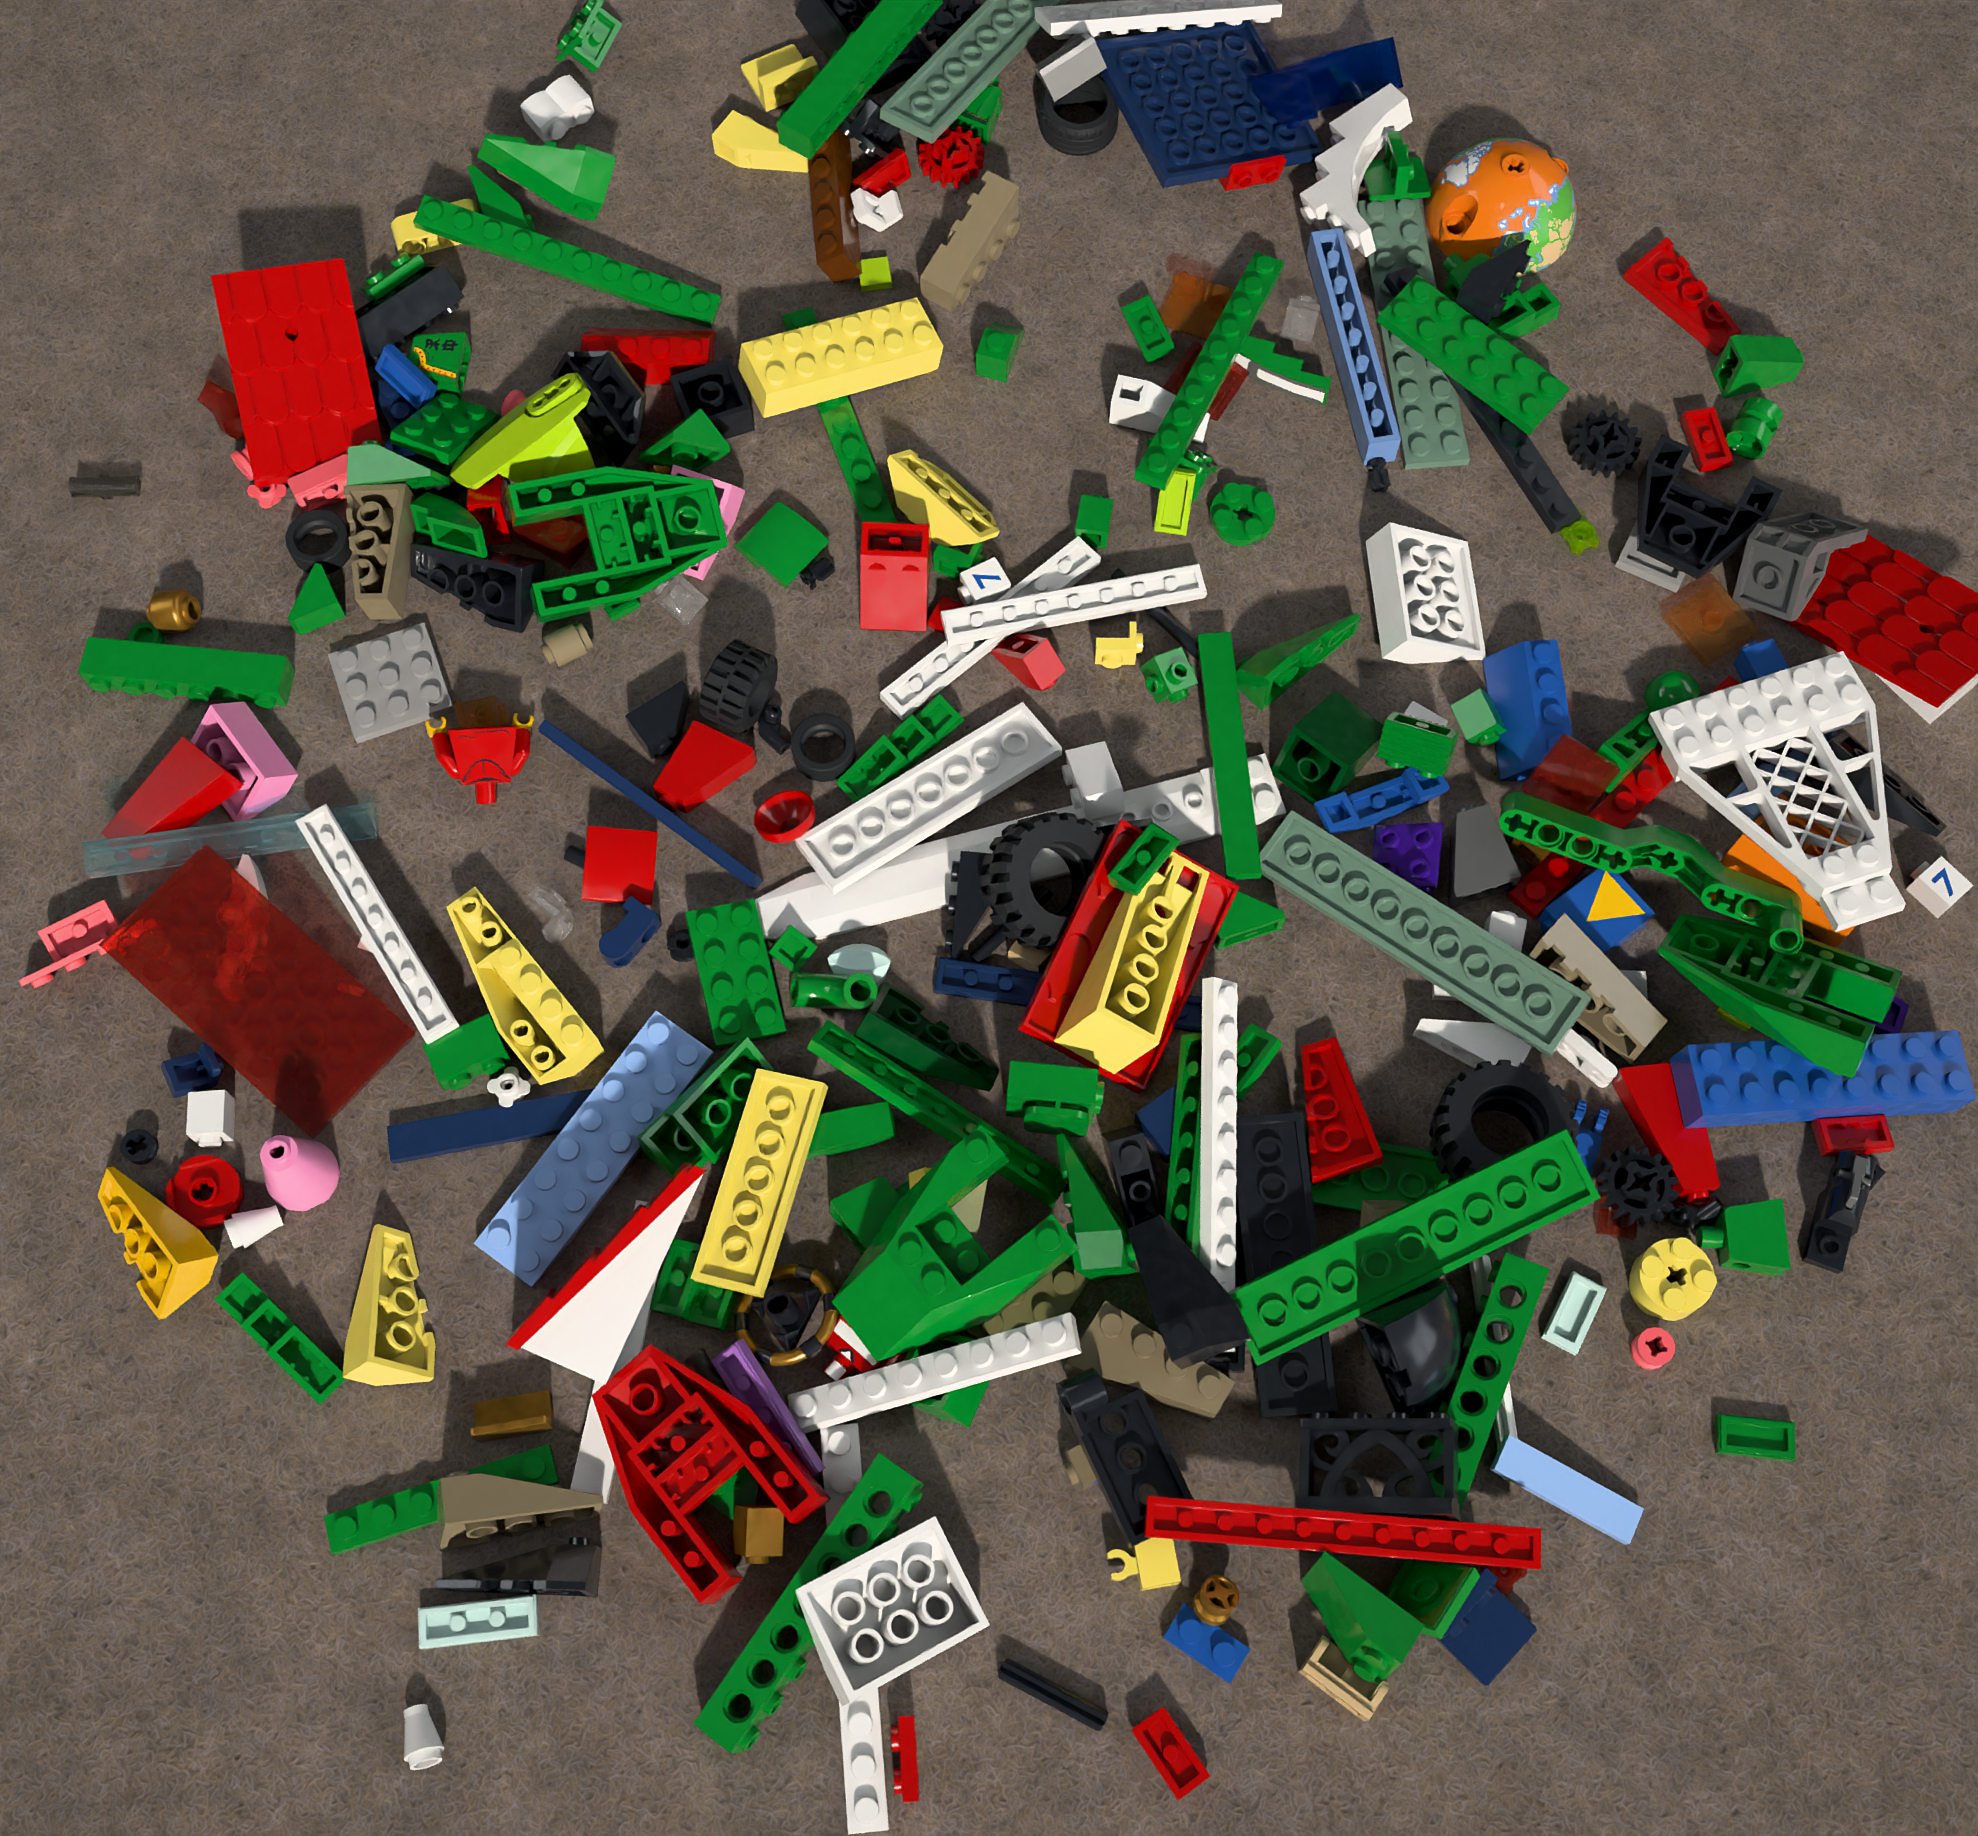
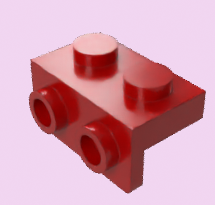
[1218,155,1286,191]

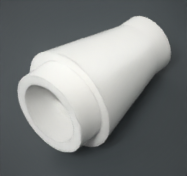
[224,1205,284,1249]
[403,1704,444,1770]

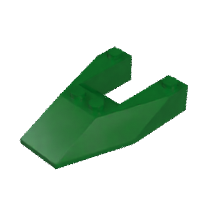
[505,466,728,624]
[1658,913,1903,1079]
[832,1125,1079,1362]

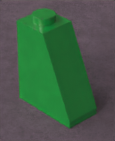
[1712,335,1804,399]

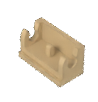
[1298,1635,1390,1721]

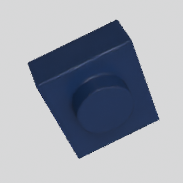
[161,1041,223,1099]

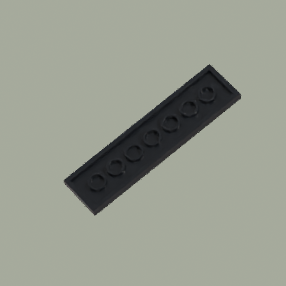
[1236,1112,1338,1418]

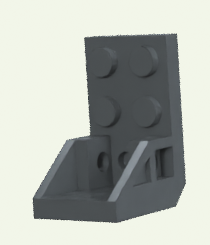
[1732,510,1869,622]

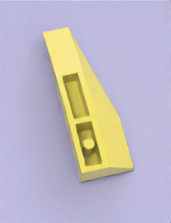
[446,887,605,1085]

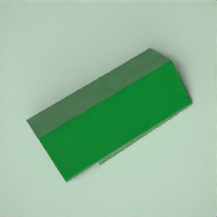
[637,1036,776,1177]

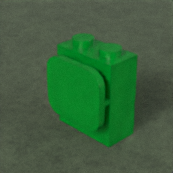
[1006,1061,1104,1137]

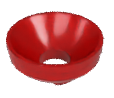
[753,790,816,844]

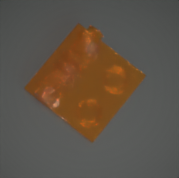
[1160,271,1234,341]

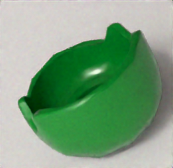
[1644,670,1702,712]

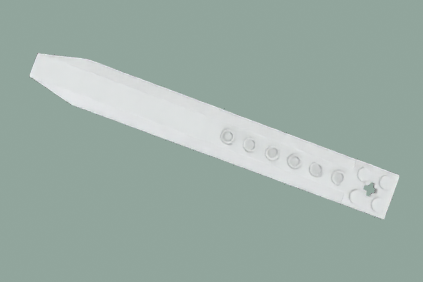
[755,753,1286,941]

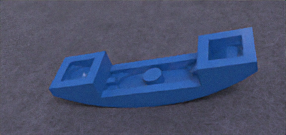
[1313,768,1450,834]

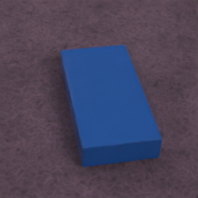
[375,343,438,411]

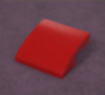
[581,826,658,905]

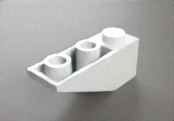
[1109,374,1210,443]

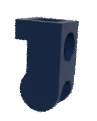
[599,896,662,968]

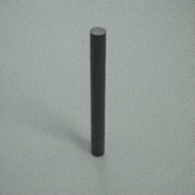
[1111,568,1199,662]

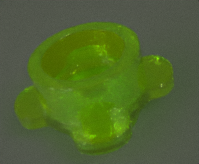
[1561,521,1600,555]

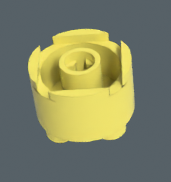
[1629,1237,1717,1321]

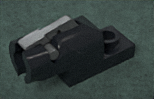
[1802,1150,1876,1274]

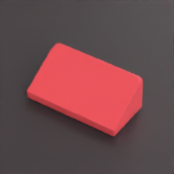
[287,454,348,513]

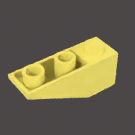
[712,110,809,173]

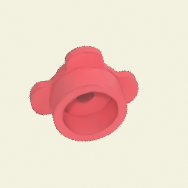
[247,484,287,509]

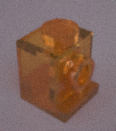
[454,695,510,728]

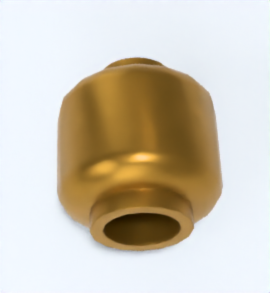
[146,589,201,634]

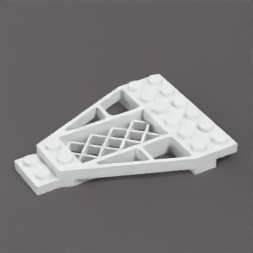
[1648,651,1906,932]

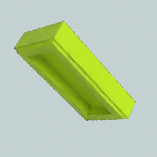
[1154,468,1196,536]

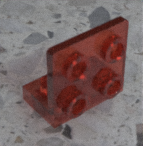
[1521,734,1620,838]

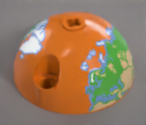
[1424,137,1577,277]

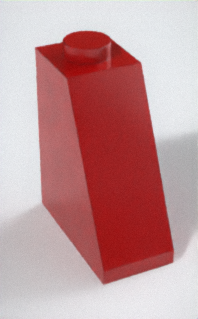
[653,720,757,814]

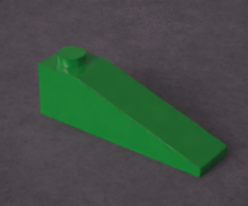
[1056,1133,1138,1282]

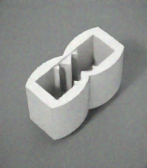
[520,75,594,143]

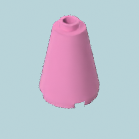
[260,1135,340,1211]

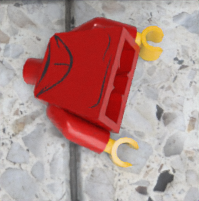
[425,713,534,804]

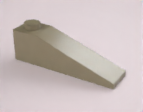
[437,1471,604,1551]

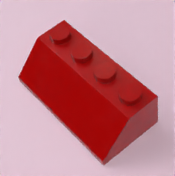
[580,327,716,385]

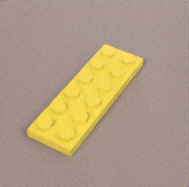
[691,1068,828,1298]

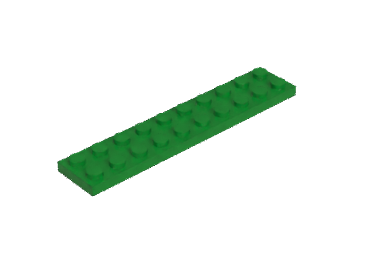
[1227,1128,1601,1366]

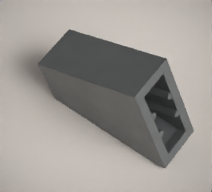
[1448,803,1522,909]

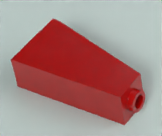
[101,736,244,863]
[1612,1063,1720,1203]

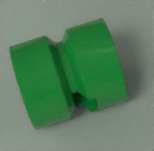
[1726,397,1783,460]

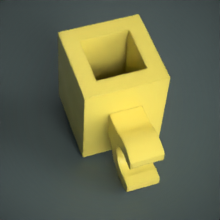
[1107,1538,1181,1591]

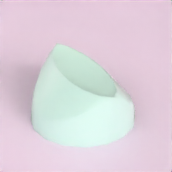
[827,944,891,987]

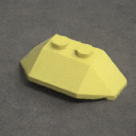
[887,449,1000,547]

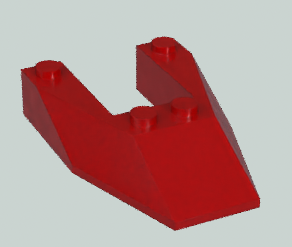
[592,1344,831,1604]

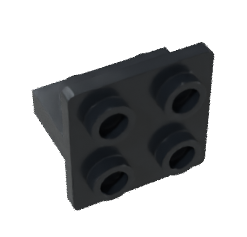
[838,99,901,160]

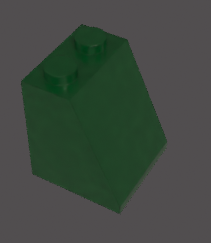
[1271,690,1384,805]

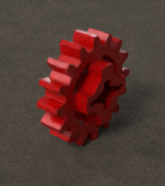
[918,126,984,188]

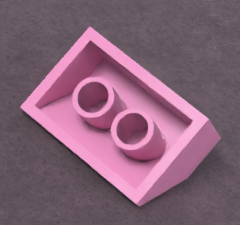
[190,701,298,826]

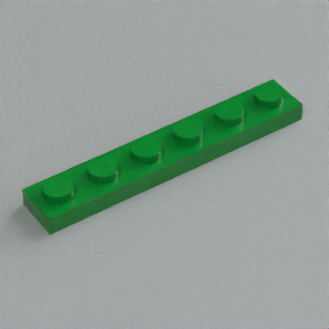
[324,1444,560,1555]

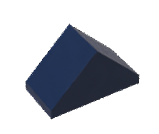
[1134,1084,1177,1164]

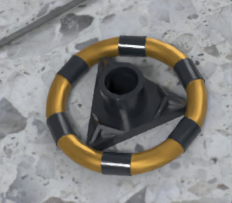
[734,1264,839,1366]

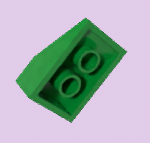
[1301,1551,1425,1685]

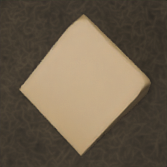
[1008,940,1054,972]

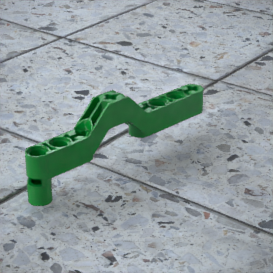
[1499,792,1804,955]

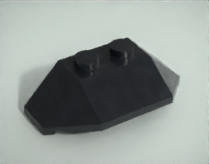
[551,351,646,467]

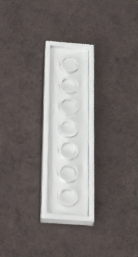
[1035,0,1282,39]
[795,702,1062,895]

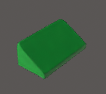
[1107,821,1180,896]

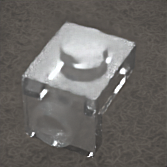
[528,885,574,946]

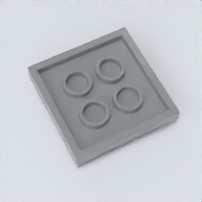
[328,623,455,744]

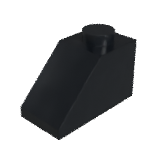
[625,680,690,759]

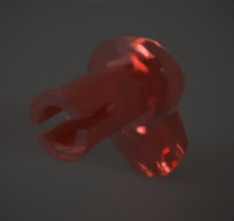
[197,380,245,439]

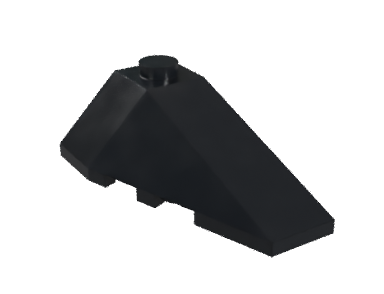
[410,542,545,633]
[1807,731,1947,837]
[1127,1215,1252,1369]

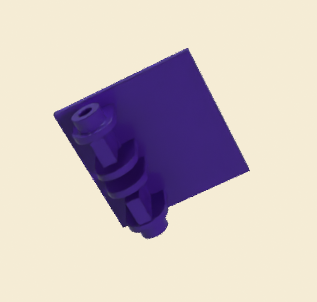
[1372,822,1443,895]

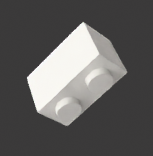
[1062,741,1125,821]

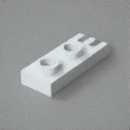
[1557,1028,1618,1088]

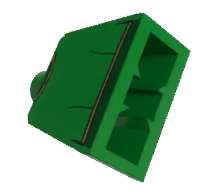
[949,76,1002,146]

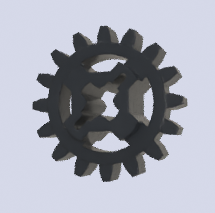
[920,0,982,47]
[1568,410,1642,478]
[1595,1145,1679,1227]

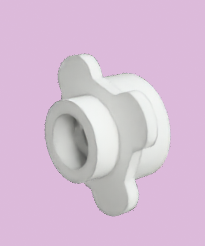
[487,1067,531,1107]

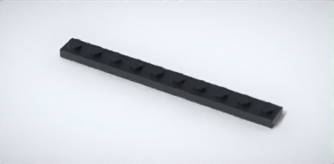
[1383,265,1582,534]

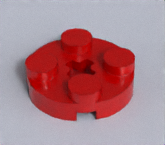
[165,1155,244,1230]

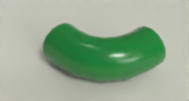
[789,972,878,1009]

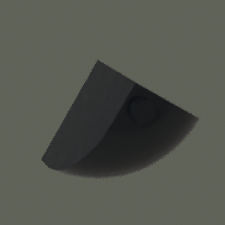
[1354,1278,1462,1415]

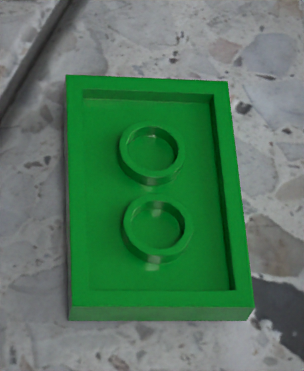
[390,392,499,465]

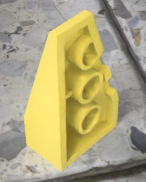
[342,1224,436,1386]

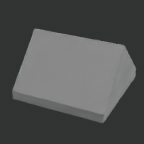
[1033,33,1107,102]

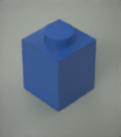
[1733,638,1789,683]

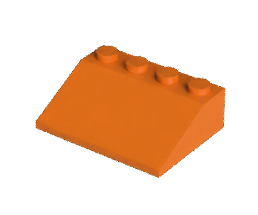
[1720,793,1894,948]

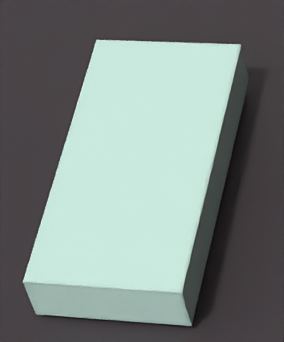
[1541,1271,1607,1355]

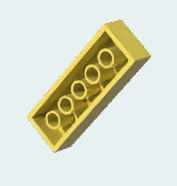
[738,297,943,418]

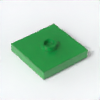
[1384,1559,1480,1639]

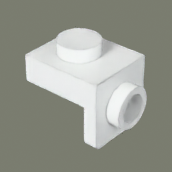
[851,188,903,232]

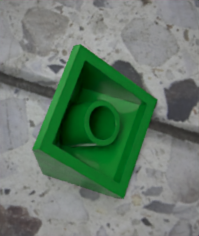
[639,408,730,473]

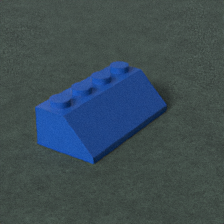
[1482,640,1577,782]

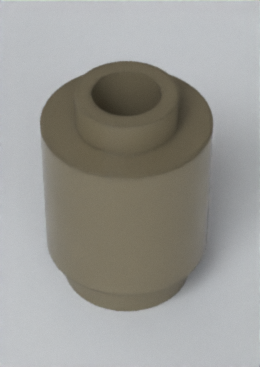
[540,623,593,668]

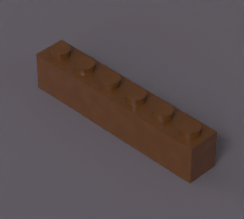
[808,126,862,283]

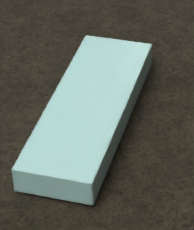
[418,1594,539,1649]

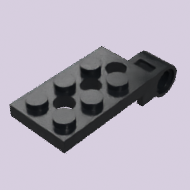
[1056,1367,1194,1549]

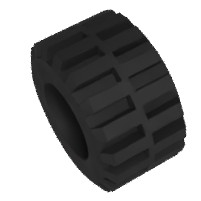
[699,639,778,734]

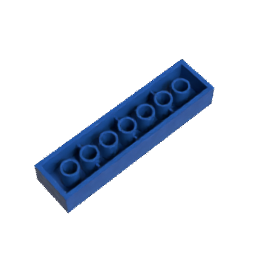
[1669,1030,1976,1129]

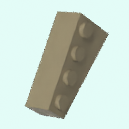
[343,483,416,620]

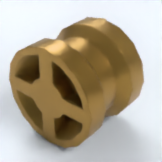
[1192,1575,1240,1626]

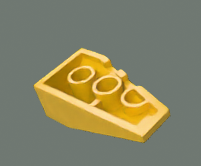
[97,1167,219,1320]

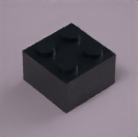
[669,357,755,440]

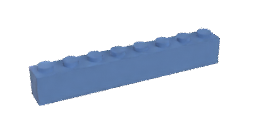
[1306,228,1401,465]

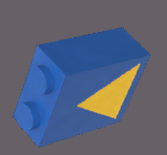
[1537,869,1655,956]

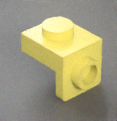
[1095,621,1143,668]

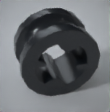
[120,1129,159,1165]

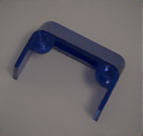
[1250,37,1404,129]

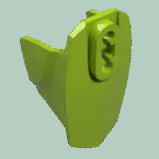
[450,372,596,490]

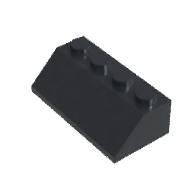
[355,263,465,367]

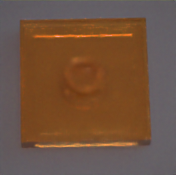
[1663,582,1759,668]

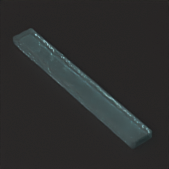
[82,803,378,879]

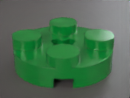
[1209,483,1275,546]

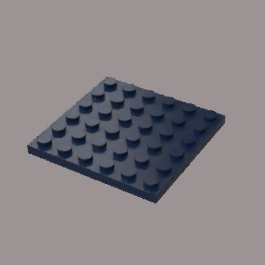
[1095,19,1325,188]

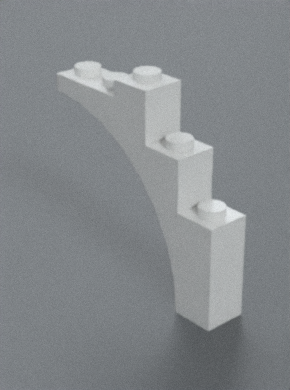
[1300,83,1412,257]

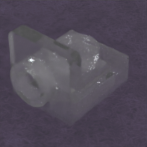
[1280,295,1321,344]
[651,574,708,626]

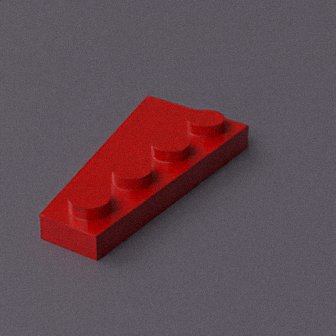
[1623,237,1741,356]
[1301,1036,1384,1185]

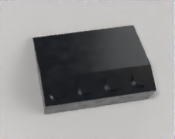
[795,0,933,94]

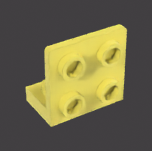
[741,44,818,112]

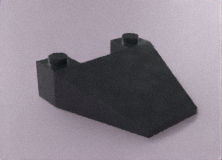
[1637,435,1783,579]

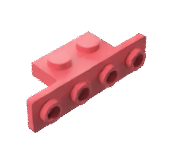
[18,899,158,989]

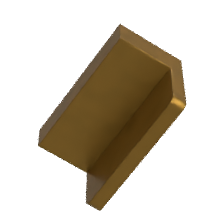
[470,1390,555,1443]

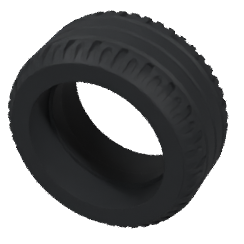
[1039,76,1119,156]

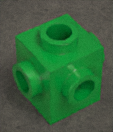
[1140,647,1198,704]

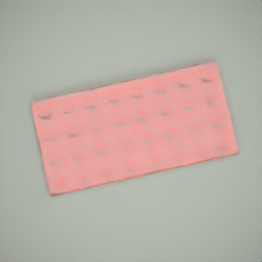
[99,844,416,1140]

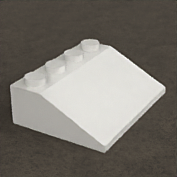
[1365,522,1486,664]
[795,1516,990,1706]

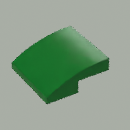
[734,501,830,589]
[650,1238,739,1332]

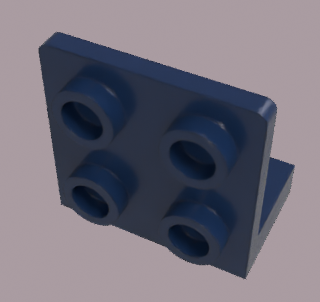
[1434,1568,1537,1686]

